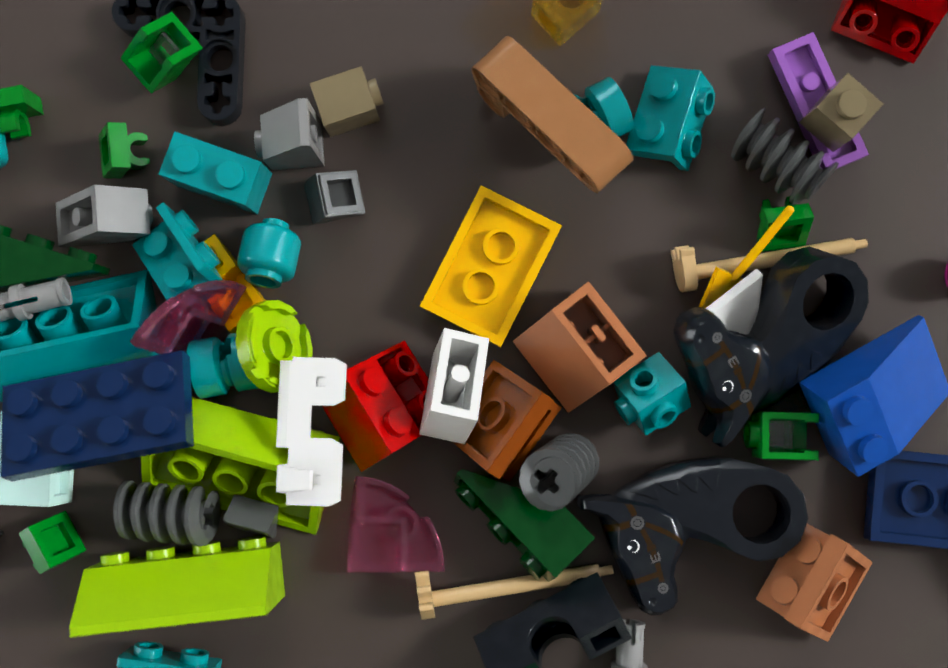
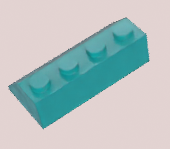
[0,270,163,402]

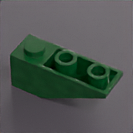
[0,225,110,292]
[454,469,595,582]

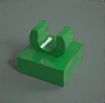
[0,85,44,140]
[98,122,150,178]
[756,196,814,252]
[18,511,87,574]

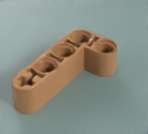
[471,36,634,194]

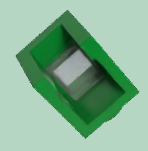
[120,12,203,94]
[743,411,819,460]

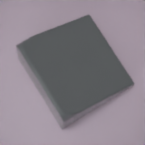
[305,170,366,224]
[224,494,279,539]

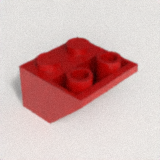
[831,0,948,64]
[322,340,428,472]

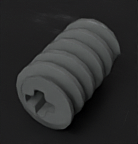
[731,108,839,205]
[519,433,599,511]
[113,480,221,547]

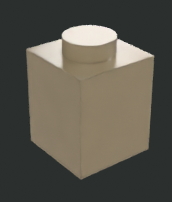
[310,66,384,137]
[799,73,884,152]

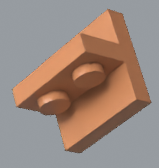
[756,523,873,642]

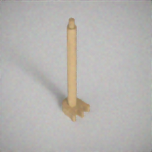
[670,238,868,293]
[415,564,614,620]

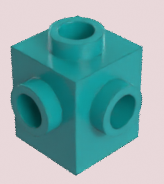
[613,352,691,436]

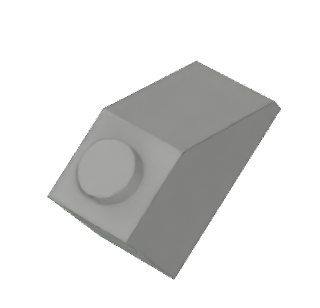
[254,98,325,170]
[56,185,153,247]

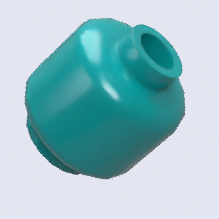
[237,218,301,289]

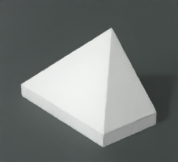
[705,268,763,335]

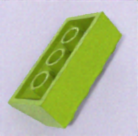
[141,396,340,535]
[69,536,285,637]

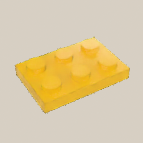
[420,185,562,348]

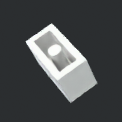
[419,328,489,444]

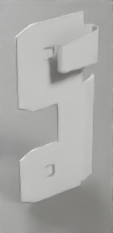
[276,357,347,507]

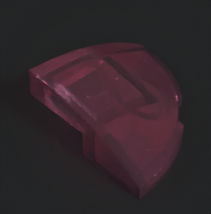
[130,280,247,354]
[347,476,445,573]

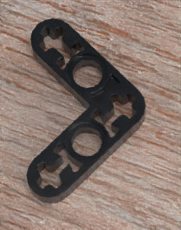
[111,0,245,126]

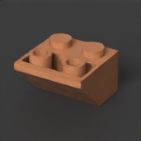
[512,281,647,413]

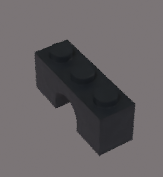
[473,572,632,668]

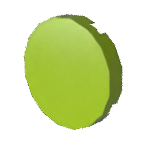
[235,300,313,393]

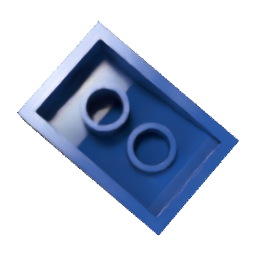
[799,315,948,477]

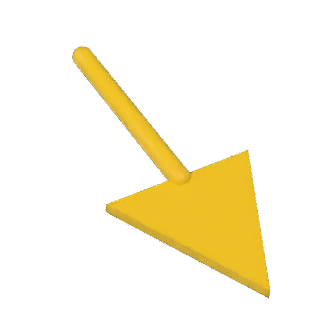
[699,205,794,308]

